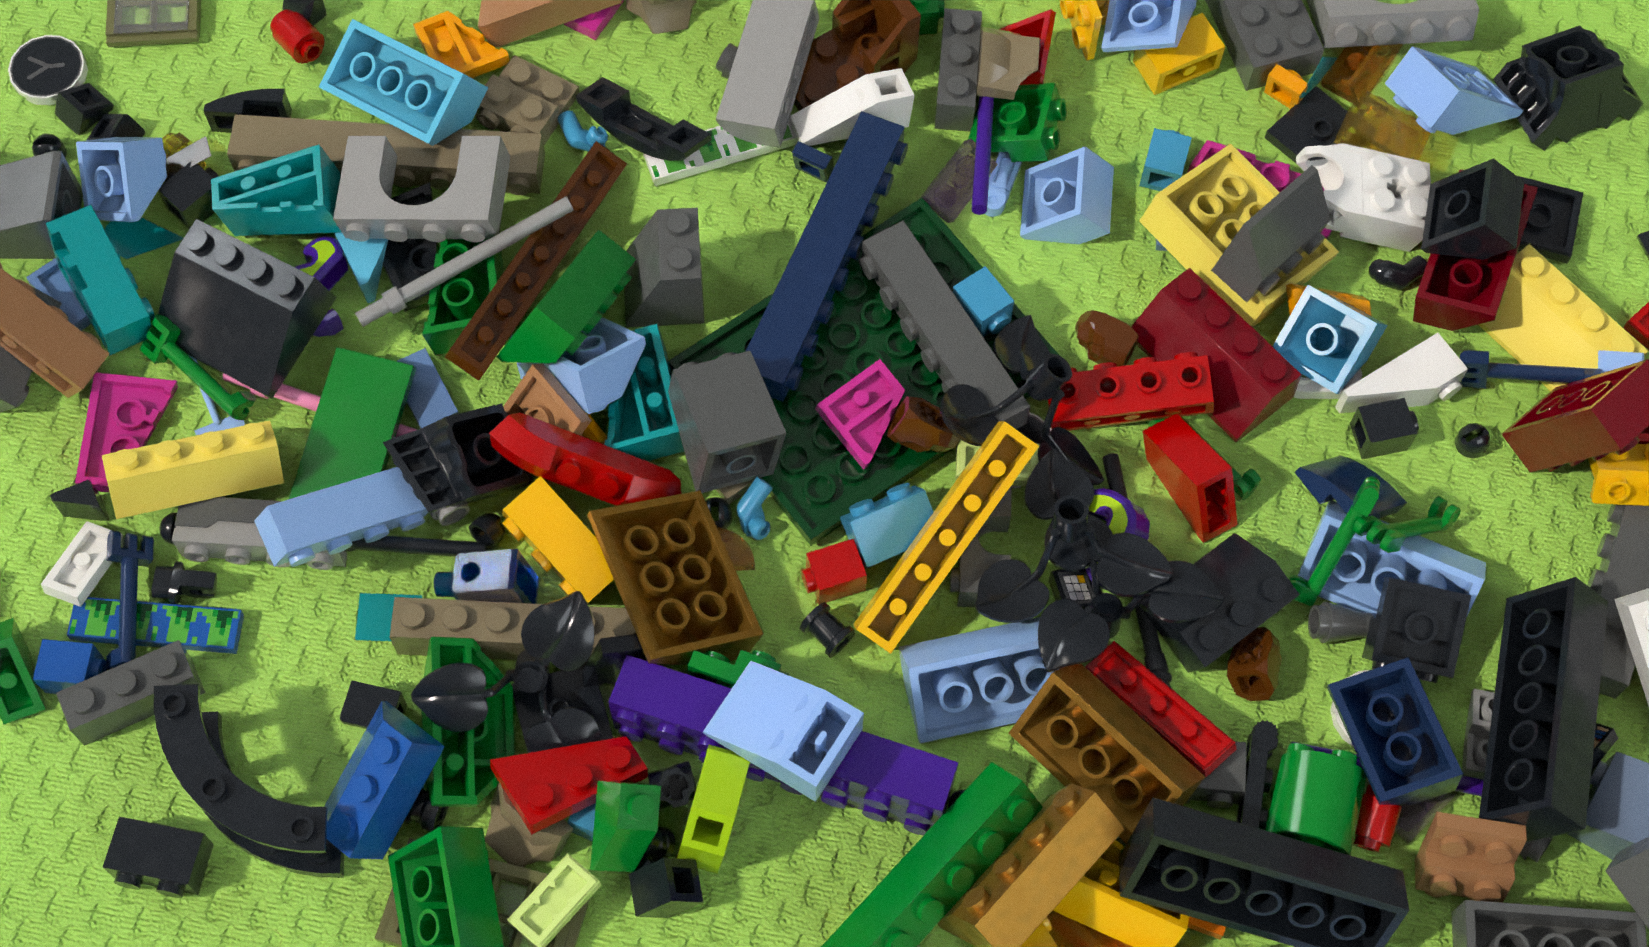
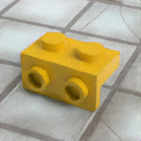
[1588,443,1649,506]

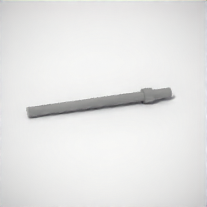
[355,197,574,327]

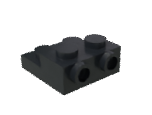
[1362,577,1471,683]

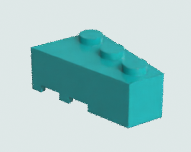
[211,144,341,236]
[46,205,155,356]
[604,324,684,461]

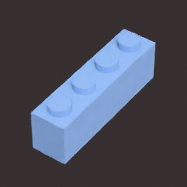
[254,467,429,567]

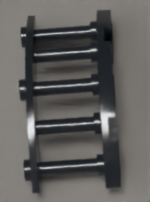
[154,684,344,878]

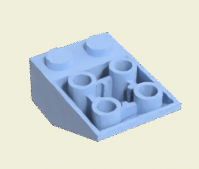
[703,661,864,802]

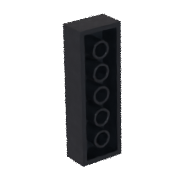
[1479,577,1608,842]
[1119,797,1409,947]

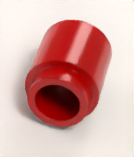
[270,9,325,64]
[1353,785,1402,853]

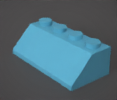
[319,19,488,146]

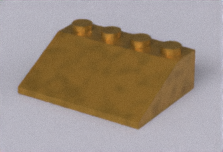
[587,490,763,665]
[938,783,1125,947]

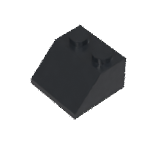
[1421,158,1524,260]

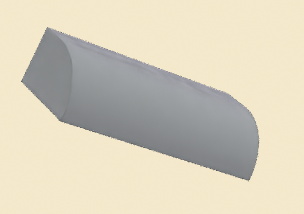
[716,0,819,148]

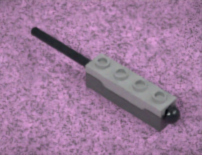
[159,497,487,570]

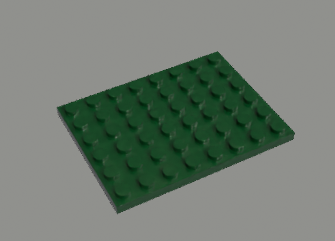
[668,197,1060,546]

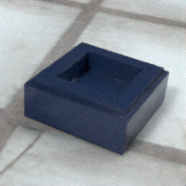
[792,141,834,182]

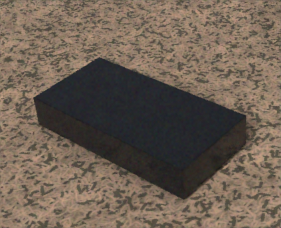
[581,634,643,687]

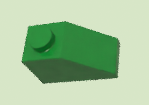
[0,617,46,724]
[590,781,661,872]

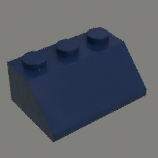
[1327,657,1463,805]

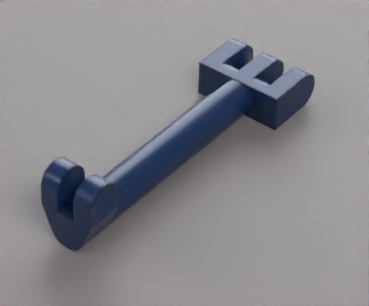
[1460,350,1602,389]
[106,530,154,670]

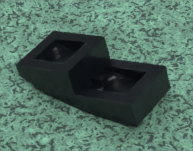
[203,89,292,133]

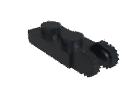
[1236,720,1279,830]

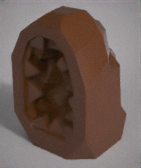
[1075,310,1139,366]
[887,396,960,452]
[1227,627,1282,701]

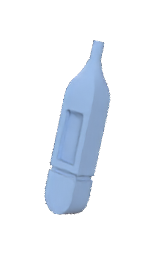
[985,152,1022,217]

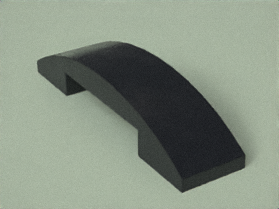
[576,77,712,161]

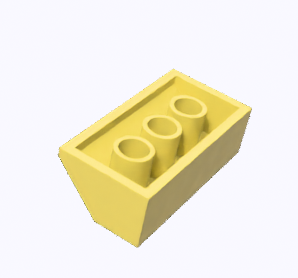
[1478,244,1648,392]
[102,420,284,519]

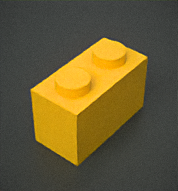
[1133,13,1225,95]

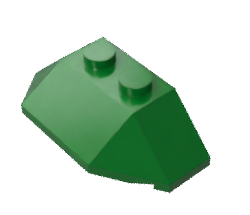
[421,637,515,807]

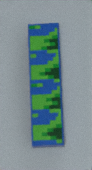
[67,597,244,654]

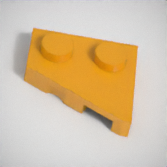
[413,11,510,78]

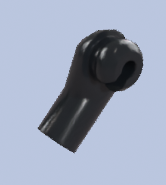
[1369,255,1427,290]

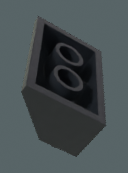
[1139,533,1300,673]

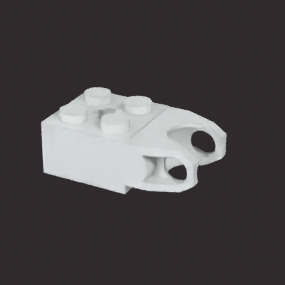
[1296,143,1431,252]

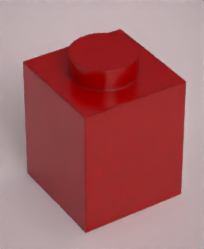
[801,539,867,604]

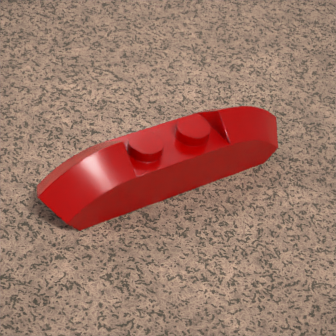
[489,412,682,506]

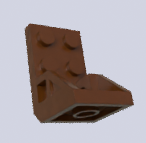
[794,0,921,111]

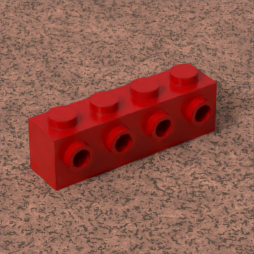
[1048,352,1214,431]

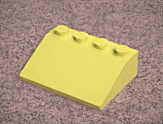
[1139,144,1339,327]

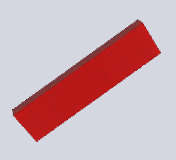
[1085,641,1237,777]

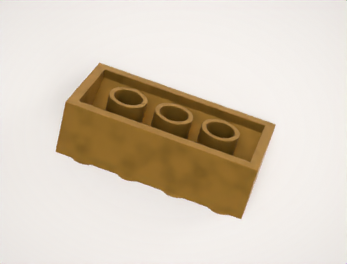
[1009,664,1205,844]

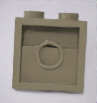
[475,55,579,145]

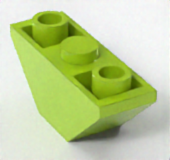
[677,744,750,874]

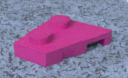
[815,359,905,470]

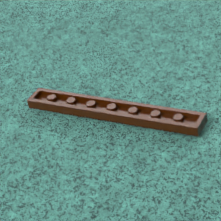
[445,141,627,381]

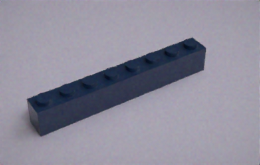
[746,111,908,402]

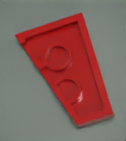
[490,736,648,835]

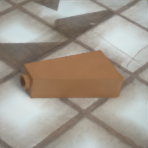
[478,0,622,47]

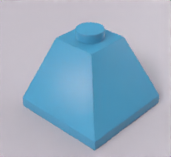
[1272,285,1388,394]

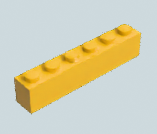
[853,421,1039,654]

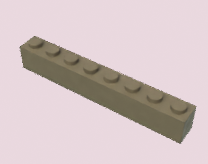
[227,114,545,195]

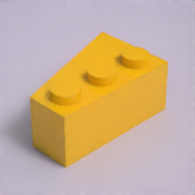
[502,476,614,604]
[1052,840,1190,947]

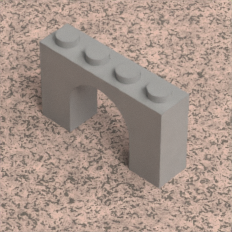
[1307,0,1479,48]
[333,136,511,242]

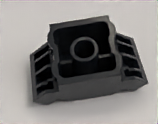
[1493,25,1643,151]
[382,403,534,513]

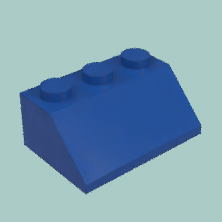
[324,701,445,860]

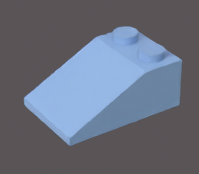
[1101,0,1197,52]
[1385,46,1523,135]

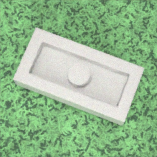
[41,521,124,607]

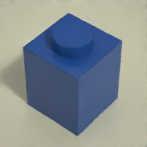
[33,639,107,694]

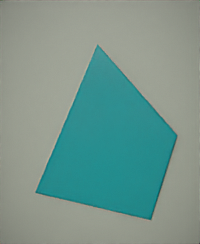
[1300,57,1337,98]
[104,218,183,259]
[355,593,423,641]

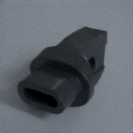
[151,561,217,604]

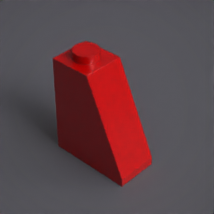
[1143,413,1238,543]

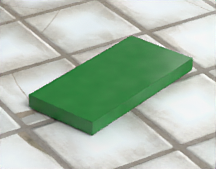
[289,347,416,499]

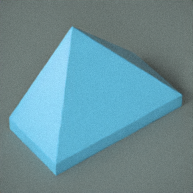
[334,232,388,303]

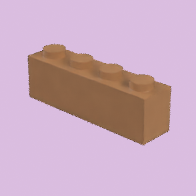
[0,263,110,398]

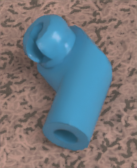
[557,110,608,152]
[737,476,773,540]

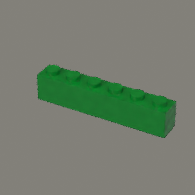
[821,762,1043,947]

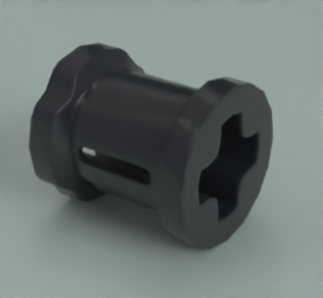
[800,602,855,658]

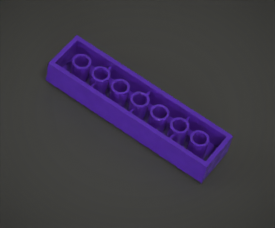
[608,655,958,836]

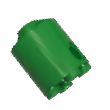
[1265,743,1367,856]

